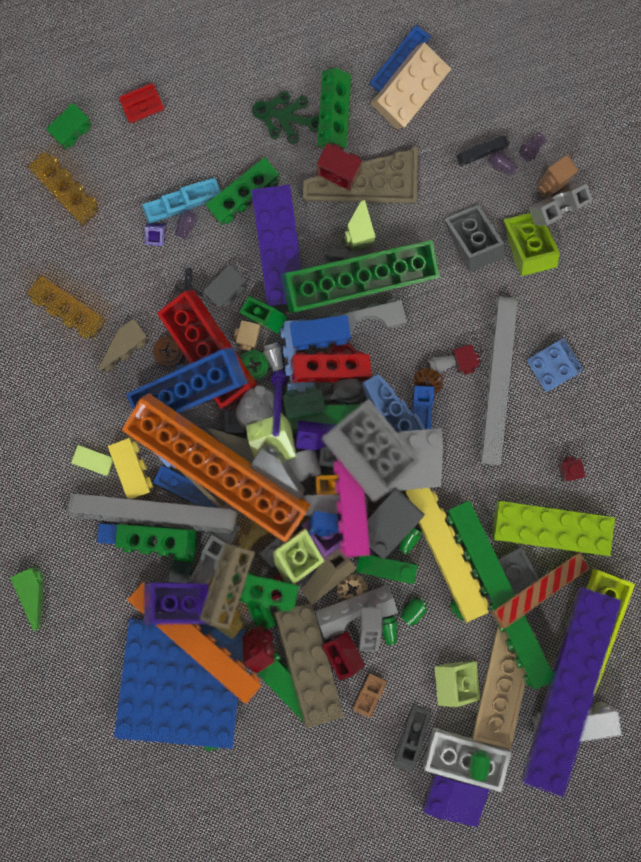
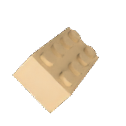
[370,42,451,129]

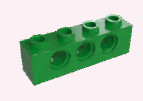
[317,67,351,149]
[206,157,280,226]
[115,524,196,558]
[226,572,300,612]

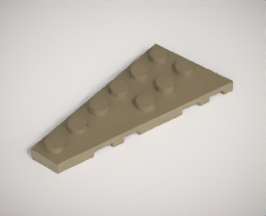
[303,146,418,204]

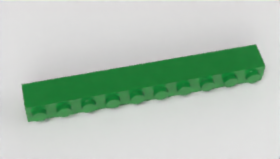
[446,500,553,690]

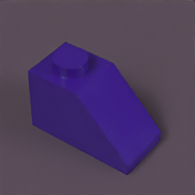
[296,420,337,451]

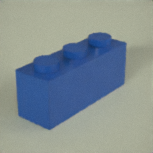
[290,315,351,351]

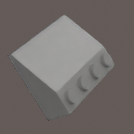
[322,399,420,501]
[364,428,443,494]

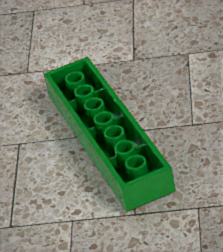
[281,240,440,313]

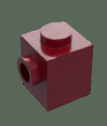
[452,344,481,375]
[558,456,586,482]

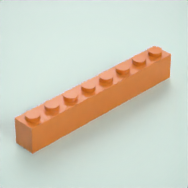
[127,583,262,705]

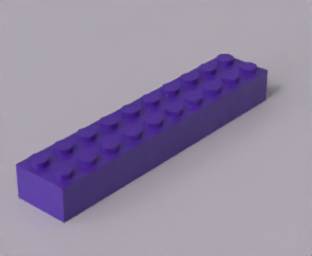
[521,588,622,797]

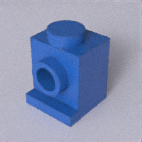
[308,511,339,537]

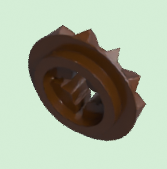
[153,336,183,367]
[412,368,443,394]

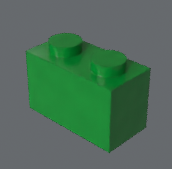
[46,103,93,150]
[239,296,287,334]

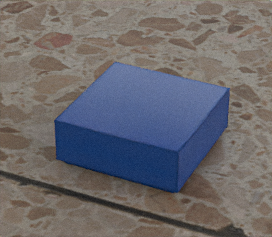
[97,524,117,544]

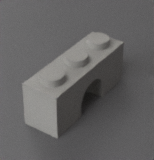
[529,183,593,226]

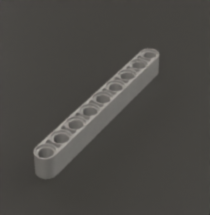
[480,296,518,466]
[66,494,237,533]

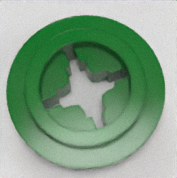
[240,350,269,380]

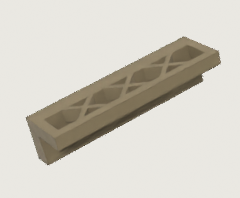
[200,543,254,629]

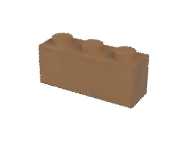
[537,155,579,198]

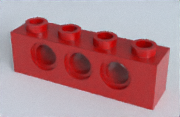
[290,351,371,383]

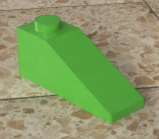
[10,567,44,631]

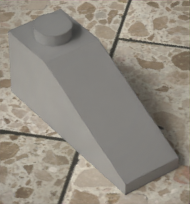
[359,606,382,652]

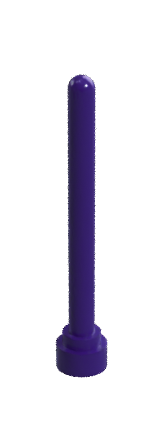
[271,370,287,437]

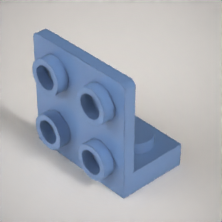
[527,338,584,392]

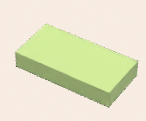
[71,445,113,476]

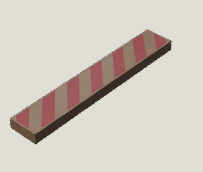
[491,552,590,629]

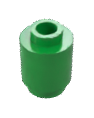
[400,598,428,627]
[469,750,491,782]

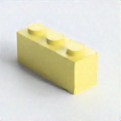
[108,438,154,500]

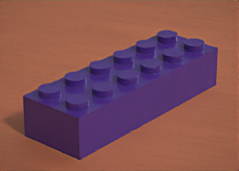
[251,185,301,306]

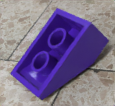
[144,583,208,625]
[422,773,490,827]

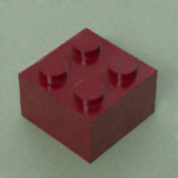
[317,143,362,191]

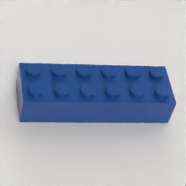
[126,347,248,414]

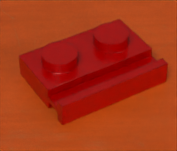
[118,83,165,124]

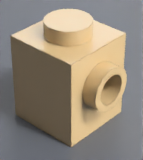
[234,320,261,351]

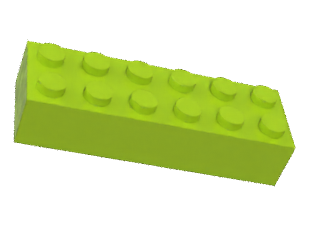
[491,501,615,556]

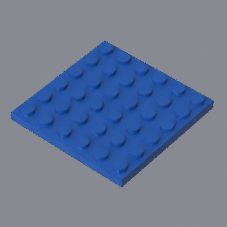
[114,619,245,749]

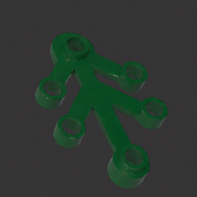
[252,91,319,145]

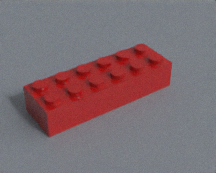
[157,290,258,409]

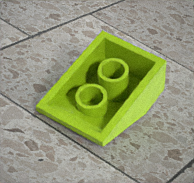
[503,213,560,276]

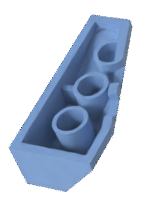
[362,374,425,432]

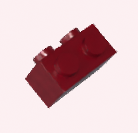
[242,625,275,674]
[322,631,365,680]

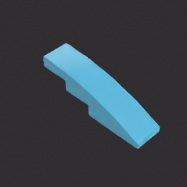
[142,178,221,224]

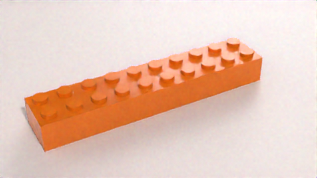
[122,394,311,543]

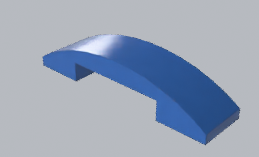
[412,386,434,429]

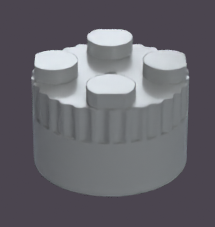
[235,386,274,429]
[287,446,322,481]

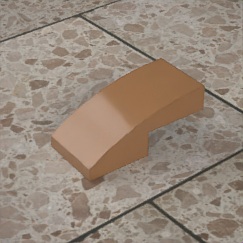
[352,673,387,718]

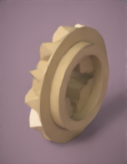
[337,574,368,601]

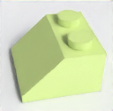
[344,200,375,251]
[246,413,296,460]
[273,529,324,584]
[435,661,480,707]

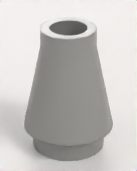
[263,342,284,371]
[426,355,456,374]

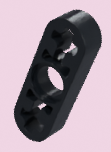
[456,135,510,166]

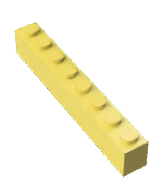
[403,488,490,623]

